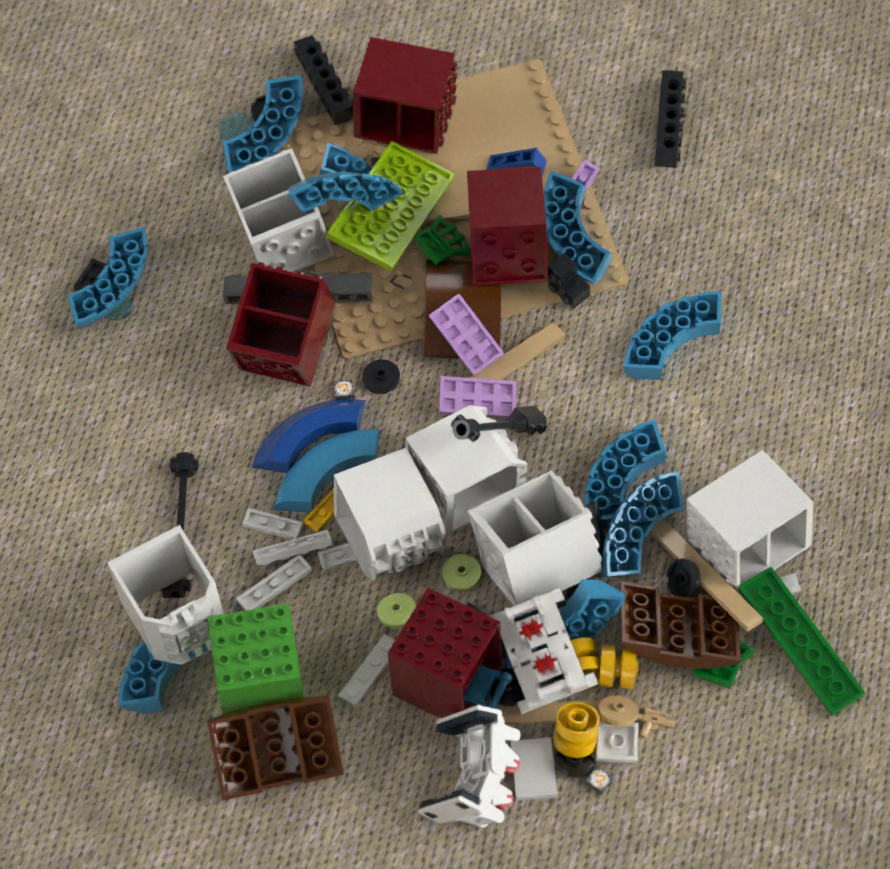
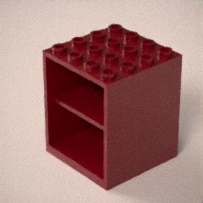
[353,37,458,154]
[467,167,548,286]
[226,262,336,387]
[388,588,502,718]

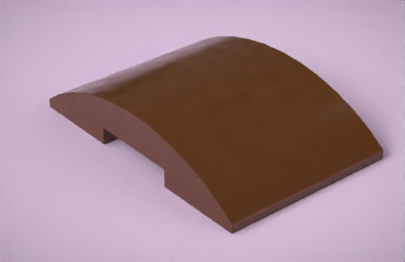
[424,259,501,358]
[620,581,741,669]
[207,695,344,801]

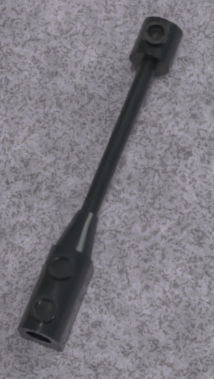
[451,406,547,442]
[161,452,199,598]

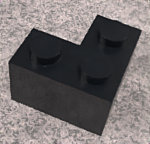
[548,253,590,309]

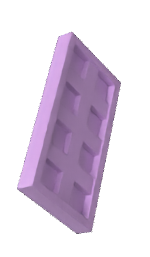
[429,294,504,376]
[439,376,516,419]

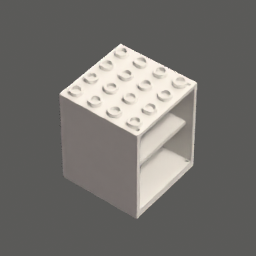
[223,148,335,272]
[686,450,813,594]
[468,470,602,606]

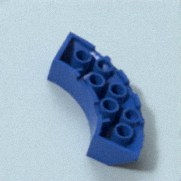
[252,399,366,473]

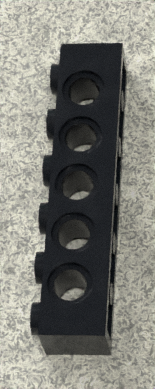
[293,35,353,125]
[654,70,686,168]

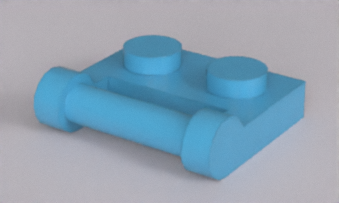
[464,665,513,710]

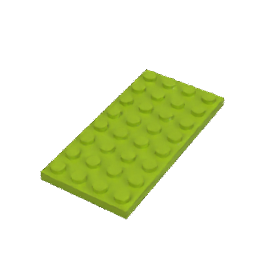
[326,141,455,272]

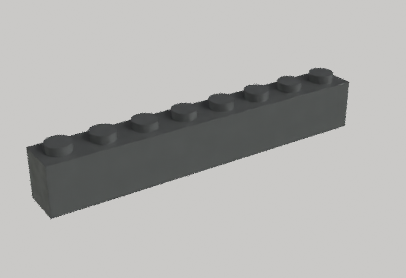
[223,272,374,304]

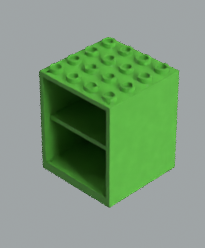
[207,603,304,714]

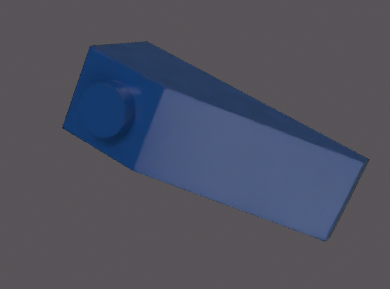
[486,148,547,175]

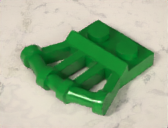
[413,214,471,265]
[692,637,756,689]

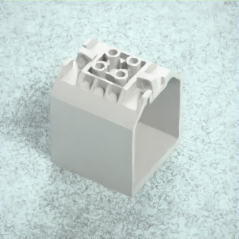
[406,405,528,536]
[334,448,446,580]
[107,525,224,665]

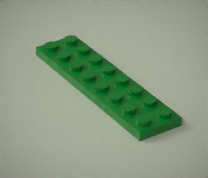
[738,566,865,717]

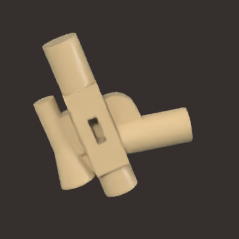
[637,707,676,739]

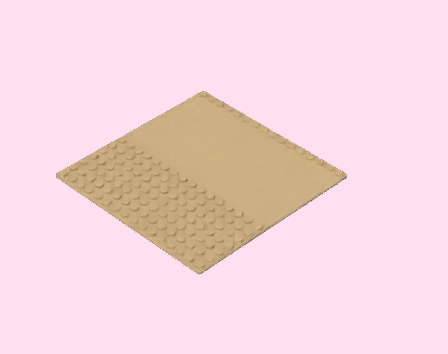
[277,59,629,359]

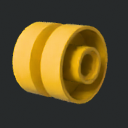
[556,638,601,681]
[599,644,639,690]
[553,702,600,758]

